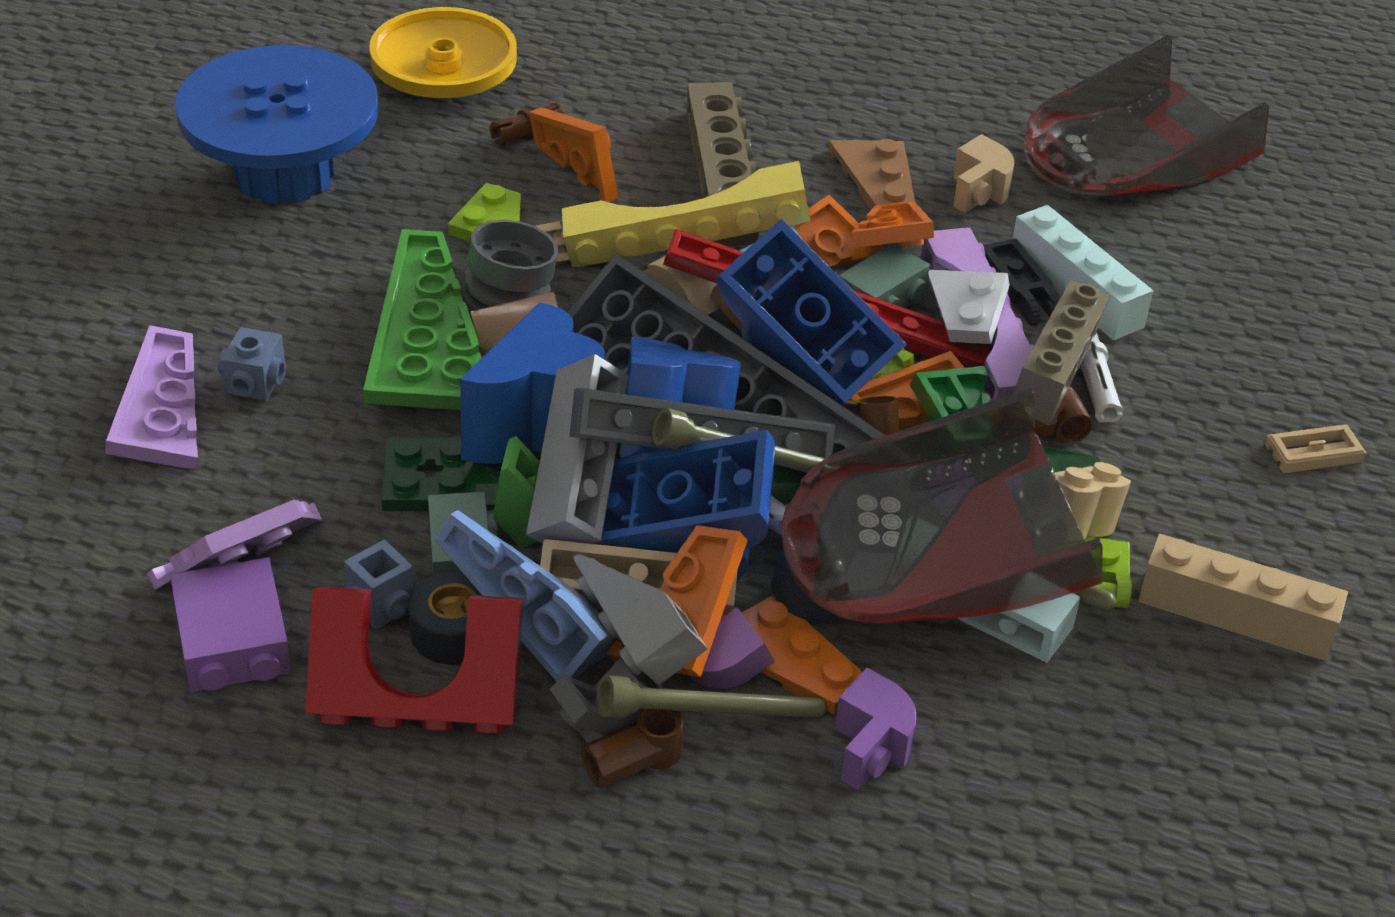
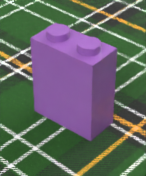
[170,557,291,692]

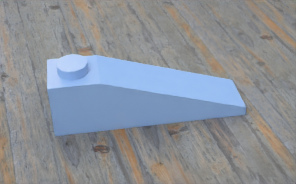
[435,510,620,682]

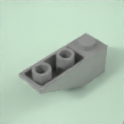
[573,553,708,685]

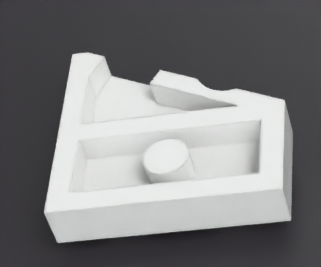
[928,270,1010,344]

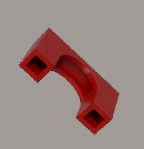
[305,587,524,733]

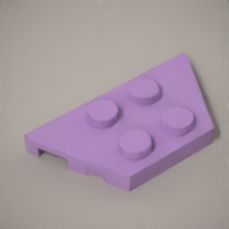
[146,500,322,590]

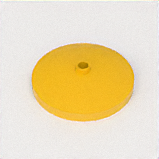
[369,7,517,98]

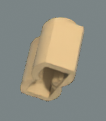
[1034,462,1131,543]

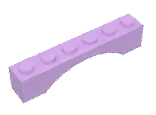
[920,227,1034,418]

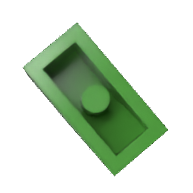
[493,436,540,547]

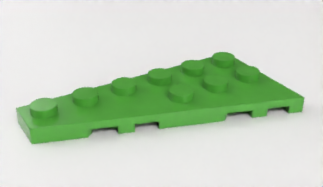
[363,229,482,410]

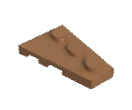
[828,139,915,210]

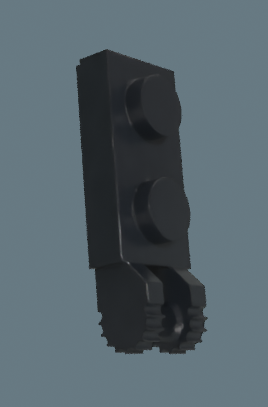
[983,238,1060,325]

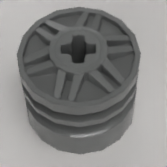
[461,219,558,314]

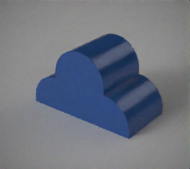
[717,219,907,406]
[460,302,605,464]
[620,337,741,457]
[593,430,775,580]

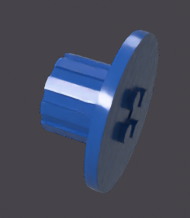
[175,45,378,204]

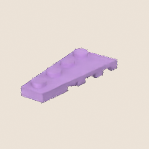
[105,325,198,469]

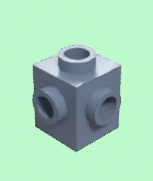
[218,327,286,401]
[344,539,417,629]

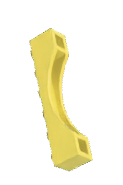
[562,161,811,267]

